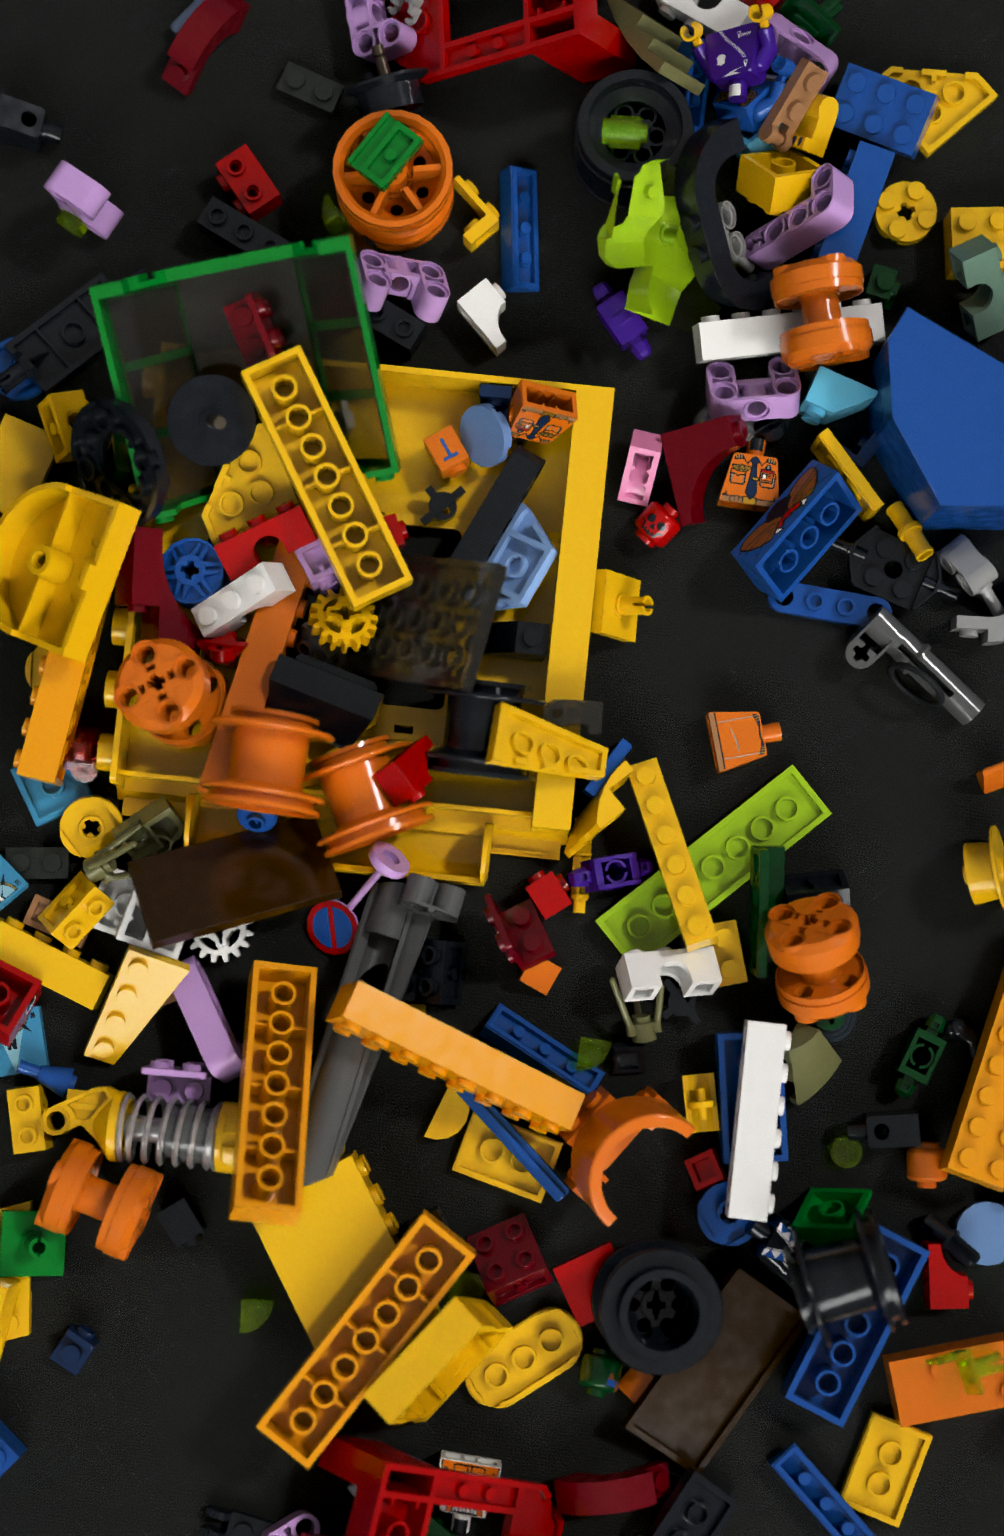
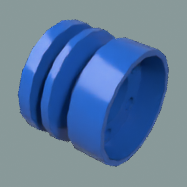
[163,538,236,609]

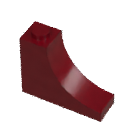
[660,415,748,527]

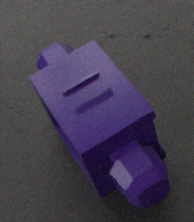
[593,281,651,361]
[568,852,653,893]

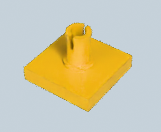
[591,569,654,642]

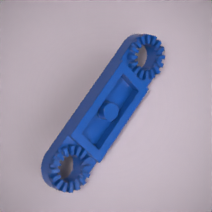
[767,583,892,627]

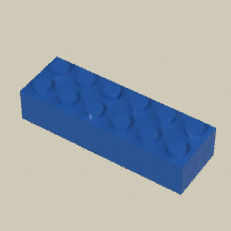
[780,1223,930,1428]

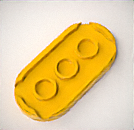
[465,1307,583,1408]

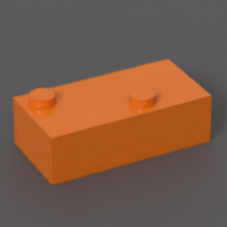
[882,1332,1004,1427]

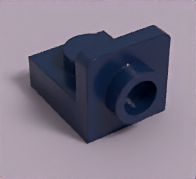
[479,384,513,419]
[841,432,879,470]
[50,1323,100,1376]

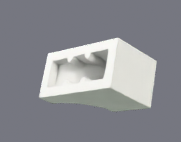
[457,278,506,356]

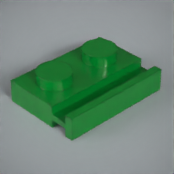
[347,111,423,193]

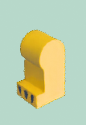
[791,93,839,158]

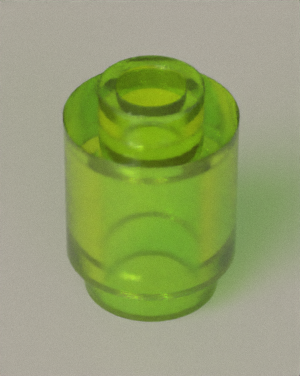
[601,115,648,150]

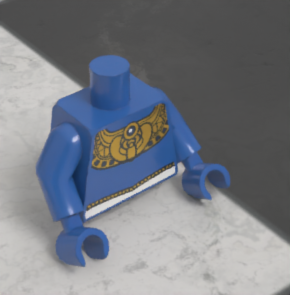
[713,55,796,132]

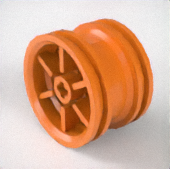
[332,109,454,251]

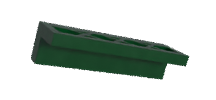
[748,845,785,978]

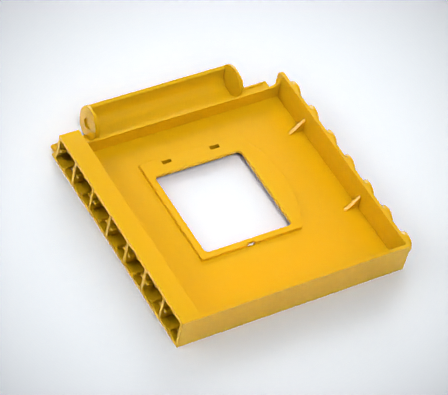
[96,342,615,887]

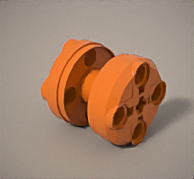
[769,253,874,372]
[114,638,231,748]
[764,892,870,1024]
[34,1138,164,1262]

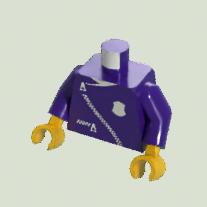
[680,3,778,104]

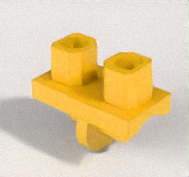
[681,1072,720,1133]

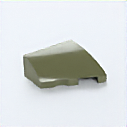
[111,794,184,861]
[784,1022,842,1106]

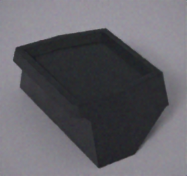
[269,653,383,749]

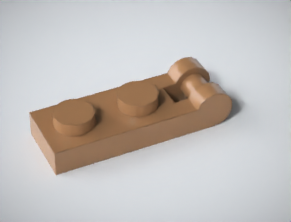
[758,57,829,153]

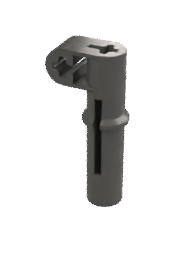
[845,606,985,725]

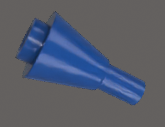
[16,1060,78,1098]

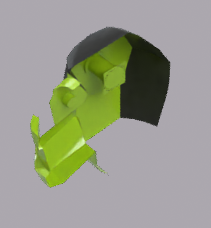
[597,159,738,332]

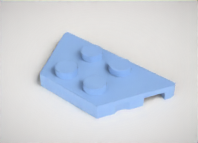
[461,503,558,613]

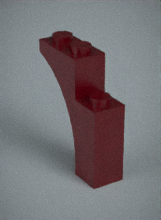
[115,526,213,656]

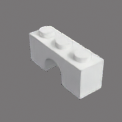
[656,0,753,35]
[191,562,296,638]
[615,946,723,1002]

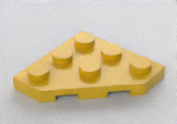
[882,66,998,158]
[201,423,299,545]

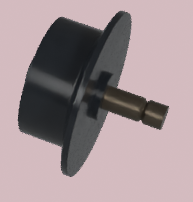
[344,44,429,117]
[166,374,256,466]

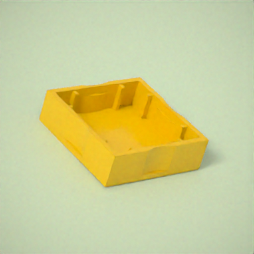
[363,1296,514,1425]

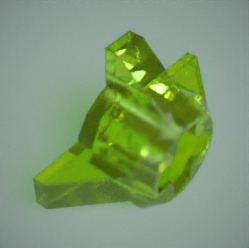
[320,194,351,236]

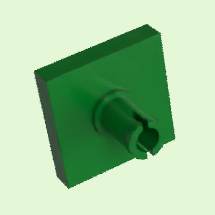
[0,1210,66,1277]

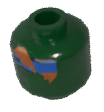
[577,1348,623,1399]

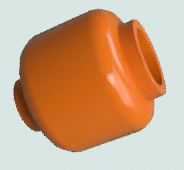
[906,1141,948,1189]

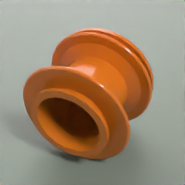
[200,706,335,819]
[302,735,435,858]

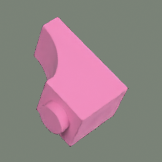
[617,429,663,507]

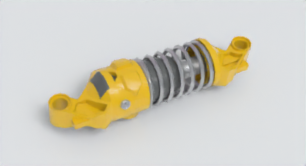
[41,1086,345,1174]

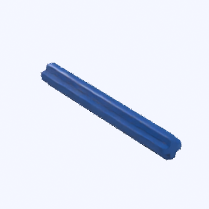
[457,1090,570,1202]

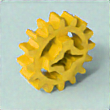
[308,587,378,654]

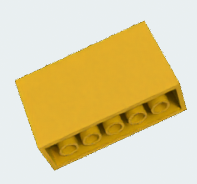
[253,1150,441,1353]

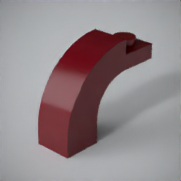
[161,0,251,96]
[553,1460,672,1516]

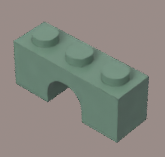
[948,234,1004,342]

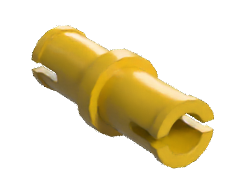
[886,501,934,562]

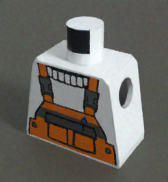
[440,1450,502,1533]

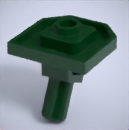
[777,0,843,63]

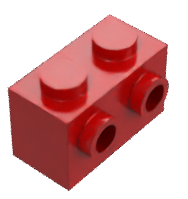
[215,144,283,222]

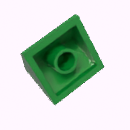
[791,1187,872,1246]

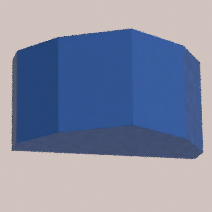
[866,307,1004,530]

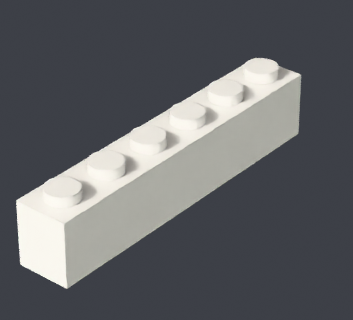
[692,298,886,364]
[725,1019,791,1222]

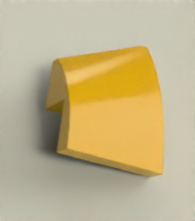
[564,760,634,858]

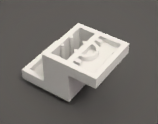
[93,868,184,960]

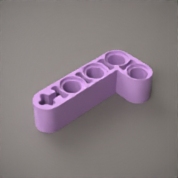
[744,163,854,271]
[173,955,243,1084]

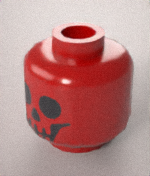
[634,501,681,548]

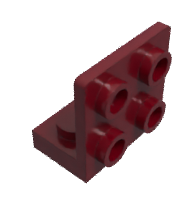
[223,292,286,368]
[483,894,557,971]
[467,1213,554,1307]

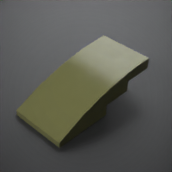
[607,0,705,97]

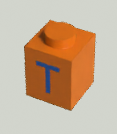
[423,425,471,480]

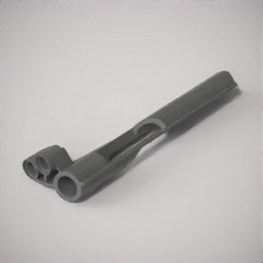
[303,873,466,1187]

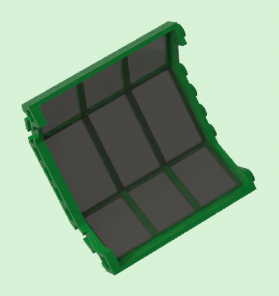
[89,233,401,524]

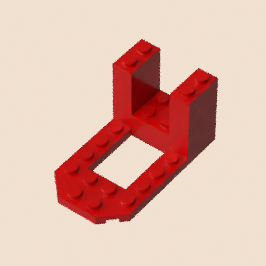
[391,0,637,85]
[301,1434,565,1536]

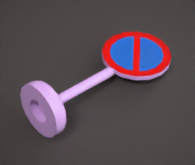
[307,841,410,955]

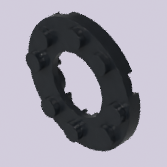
[71,398,170,527]

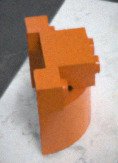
[558,1085,695,1227]

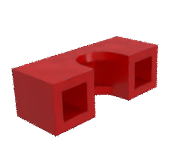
[213,500,318,581]

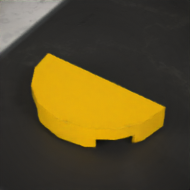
[424,1088,470,1140]

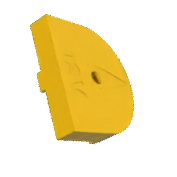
[0,482,142,663]

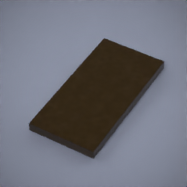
[127,818,342,949]
[621,1264,805,1474]

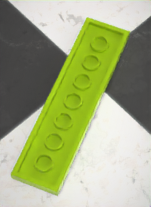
[595,764,832,955]

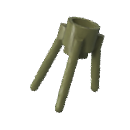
[83,823,143,885]
[609,977,664,1043]

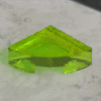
[56,210,88,238]
[576,1037,612,1070]
[240,1299,274,1333]

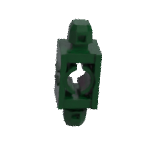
[892,1012,947,1099]

